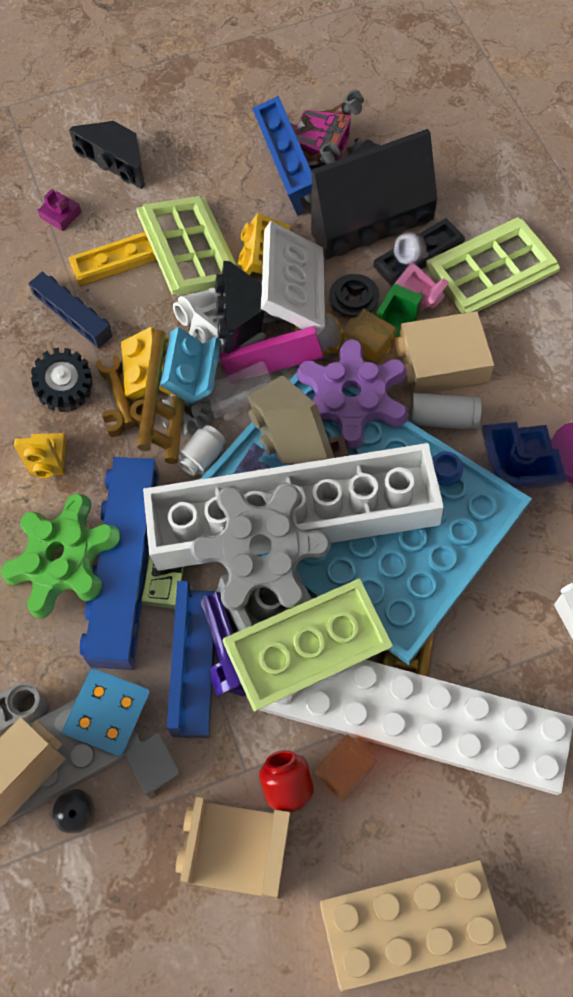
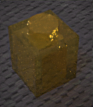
[343,309,396,366]

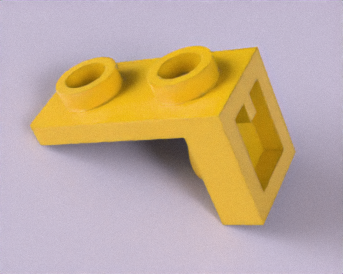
[14,433,67,478]

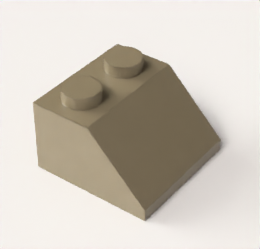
[247,375,334,464]

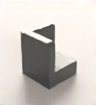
[124,733,180,799]

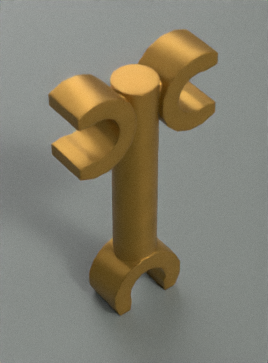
[96,354,144,437]

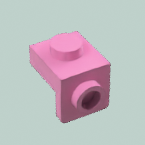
[395,263,449,312]

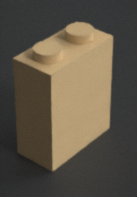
[395,311,494,393]
[0,717,66,828]

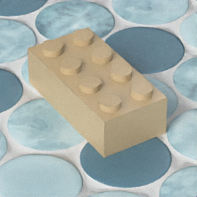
[320,860,507,992]

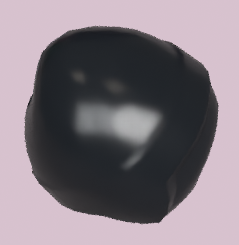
[53,789,95,833]

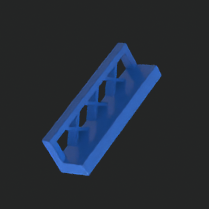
[252,96,312,216]
[167,581,216,738]

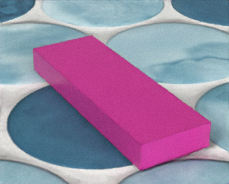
[220,326,323,384]

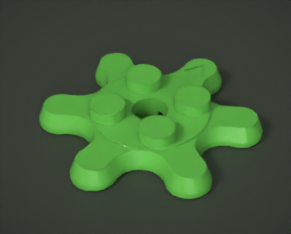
[1,494,120,619]

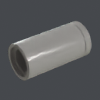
[410,393,481,430]

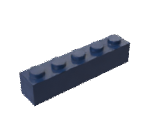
[28,271,112,349]

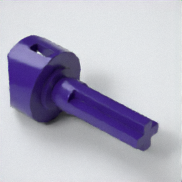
[201,592,246,697]

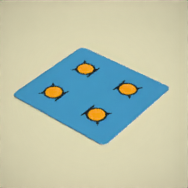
[62,669,150,756]

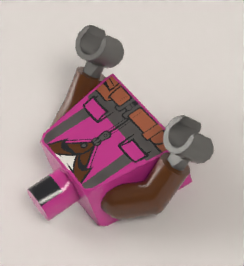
[291,89,364,172]

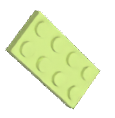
[222,578,393,712]

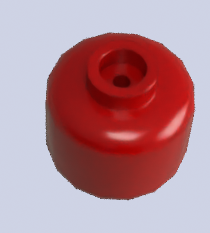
[259,750,314,813]

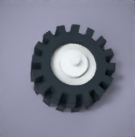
[31,348,92,412]

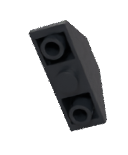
[69,121,145,189]
[215,261,265,353]

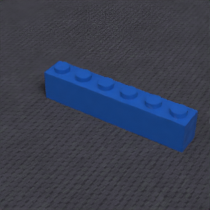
[80,457,159,670]

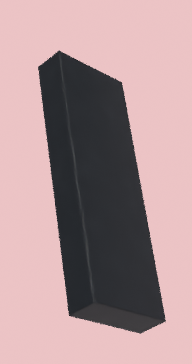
[373,218,465,287]

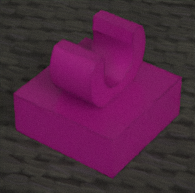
[38,189,82,231]

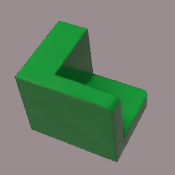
[375,283,423,339]

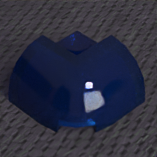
[482,422,567,489]

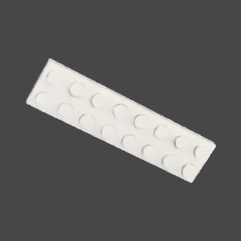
[260,660,573,795]

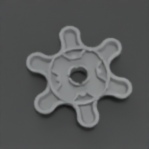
[191,483,331,611]

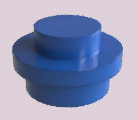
[432,451,463,486]

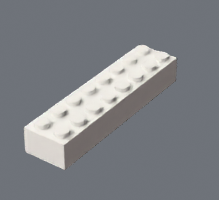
[143,443,444,571]

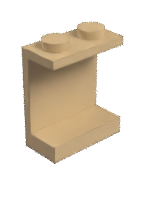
[175,797,291,899]

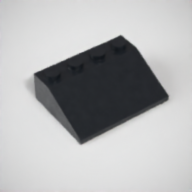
[311,129,438,260]

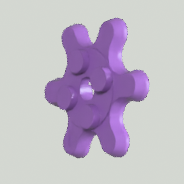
[297,339,408,450]

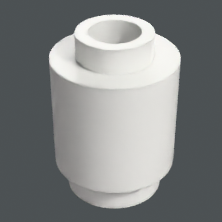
[178,425,226,476]

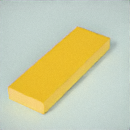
[68,232,157,287]

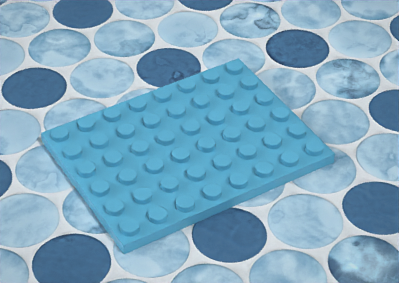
[201,373,532,666]

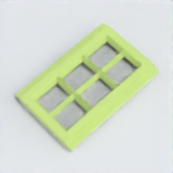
[137,196,237,296]
[426,217,560,313]

